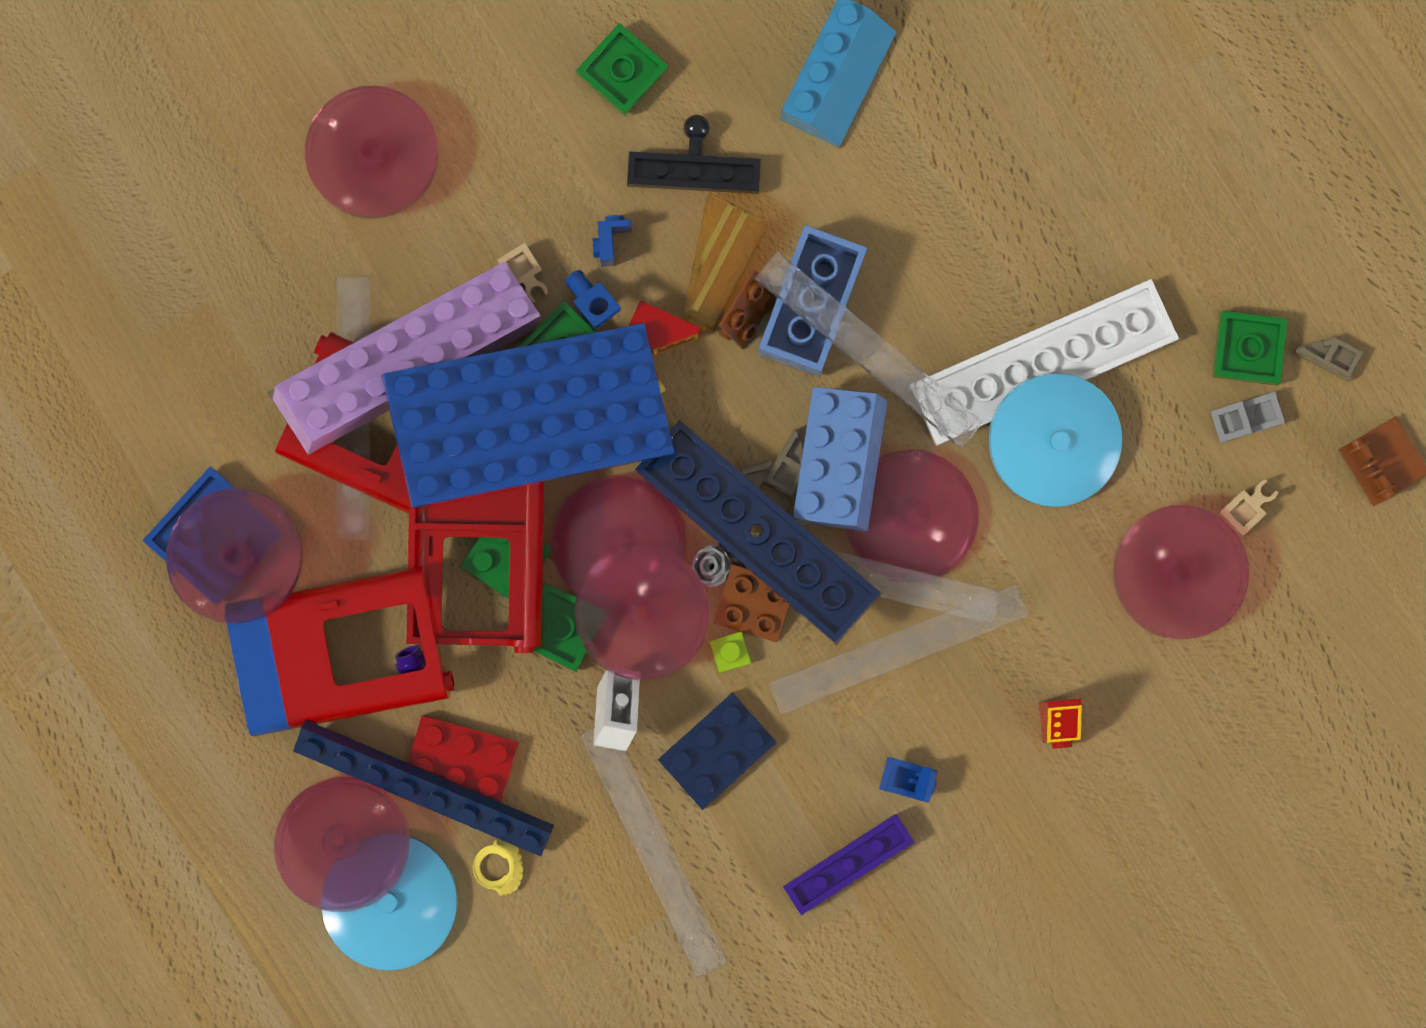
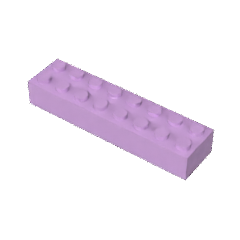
[273,261,541,455]

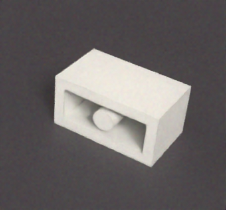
[593,667,640,751]

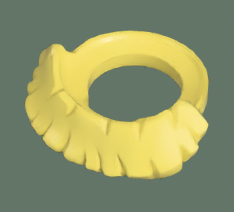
[473,839,523,896]

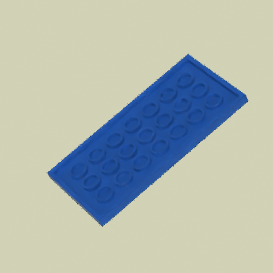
[382,323,675,508]

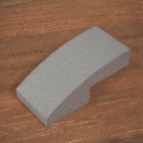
[1210,391,1286,443]

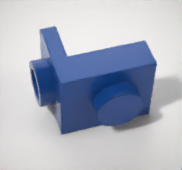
[593,215,632,267]
[879,757,937,802]

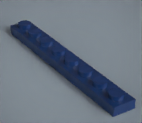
[293,720,554,857]

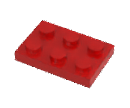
[408,715,519,803]

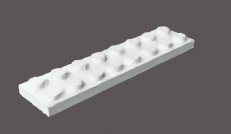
[909,279,1179,446]

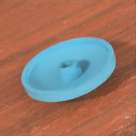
[988,373,1122,507]
[322,834,458,970]

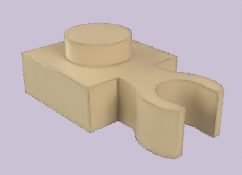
[497,242,549,304]
[1218,480,1278,537]

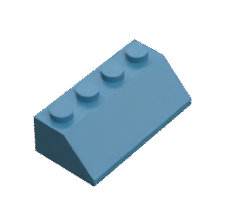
[780,0,897,148]

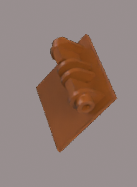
[719,269,777,349]
[1339,416,1426,506]
[714,563,789,643]

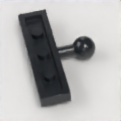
[627,114,761,194]

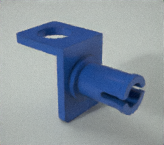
[565,270,621,328]

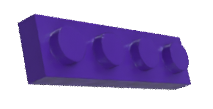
[783,814,914,915]

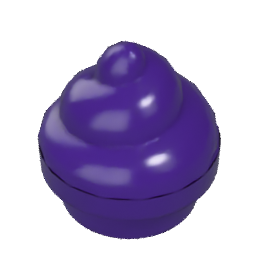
[395,645,426,674]

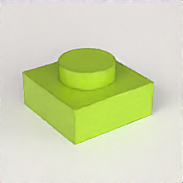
[709,632,751,673]

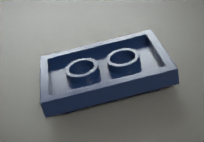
[658,693,777,810]

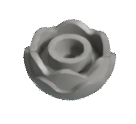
[691,545,731,587]

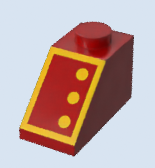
[629,301,701,355]
[1039,698,1082,749]

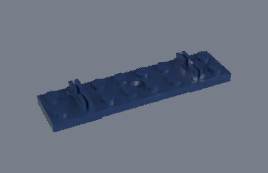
[635,420,881,645]

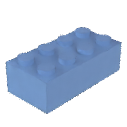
[758,225,867,377]
[793,387,887,532]

